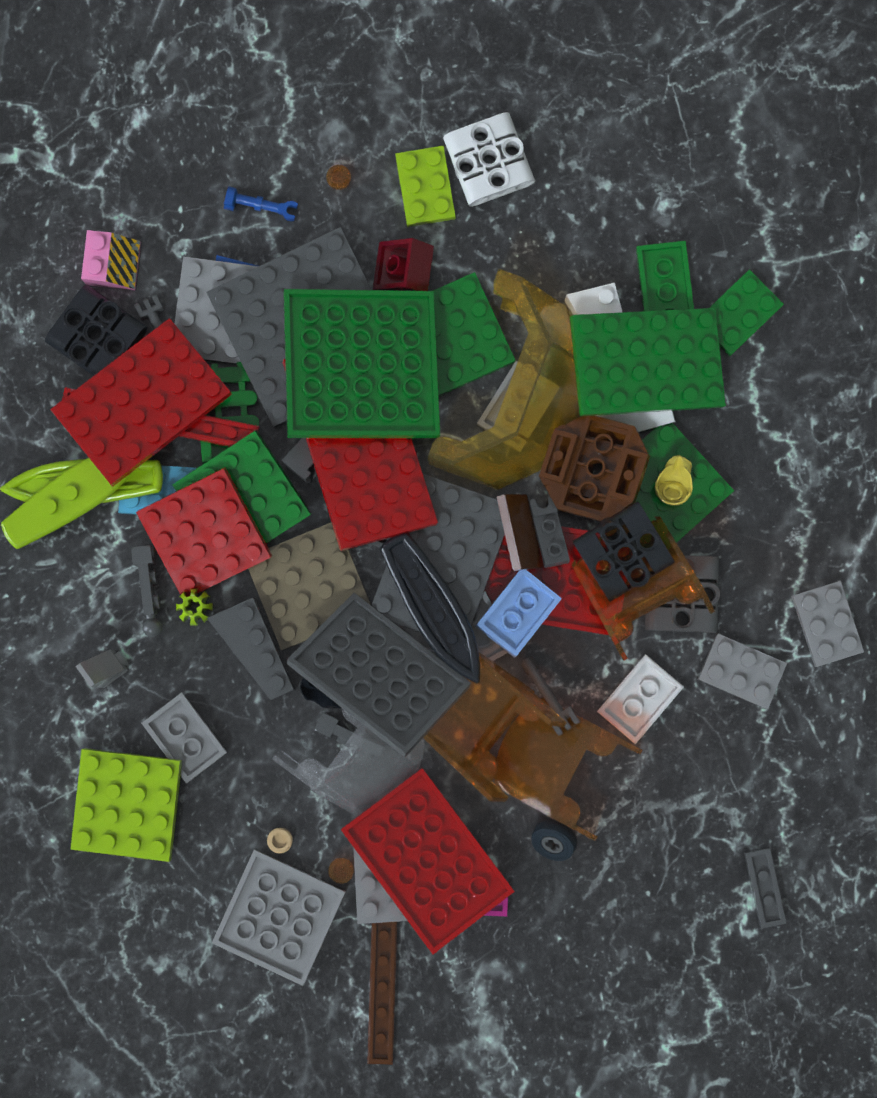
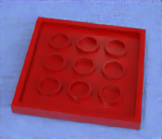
[136,467,272,597]

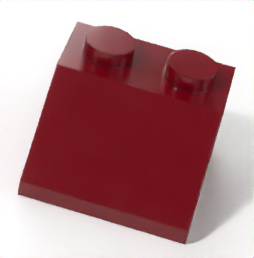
[372,238,434,291]

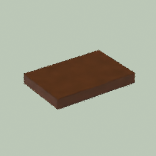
[497,494,543,571]

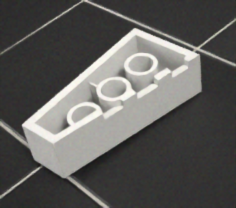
[565,283,622,315]

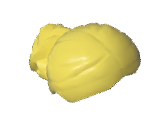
[655,455,693,505]

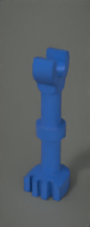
[224,186,298,221]

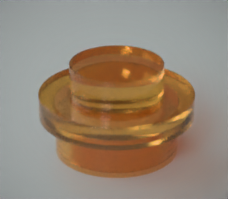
[326,165,351,190]
[328,858,354,884]

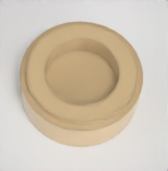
[267,827,293,853]

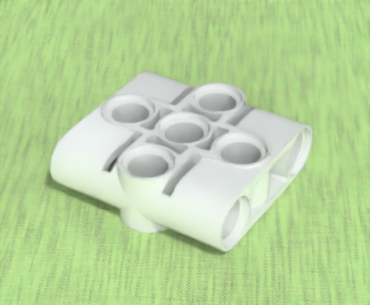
[443,112,535,206]

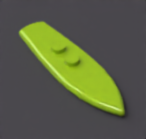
[1,458,132,549]
[0,459,163,504]

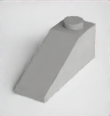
[76,650,128,688]

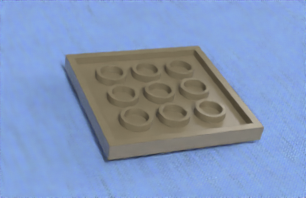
[248,522,371,651]

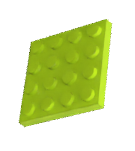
[71,748,182,862]

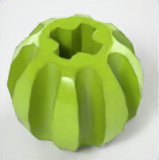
[176,589,213,626]

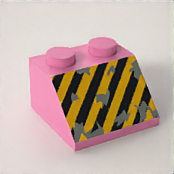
[81,230,141,290]

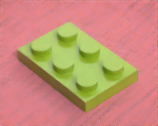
[395,146,456,227]

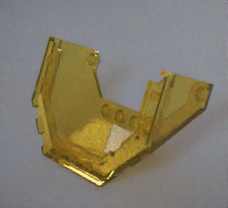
[428,269,579,490]

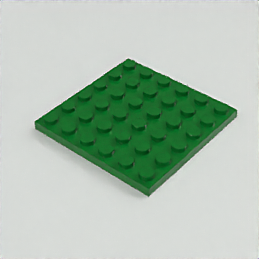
[283,289,440,438]

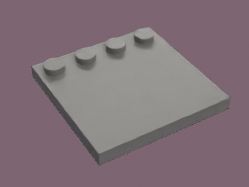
[212,849,346,986]

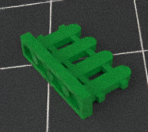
[201,362,259,464]

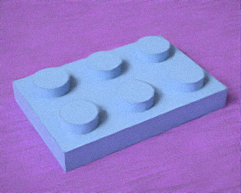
[475,570,562,658]

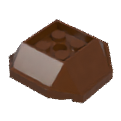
[539,415,650,522]

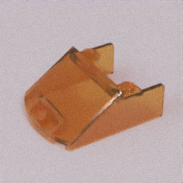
[571,516,715,661]
[423,651,567,802]
[494,698,643,841]

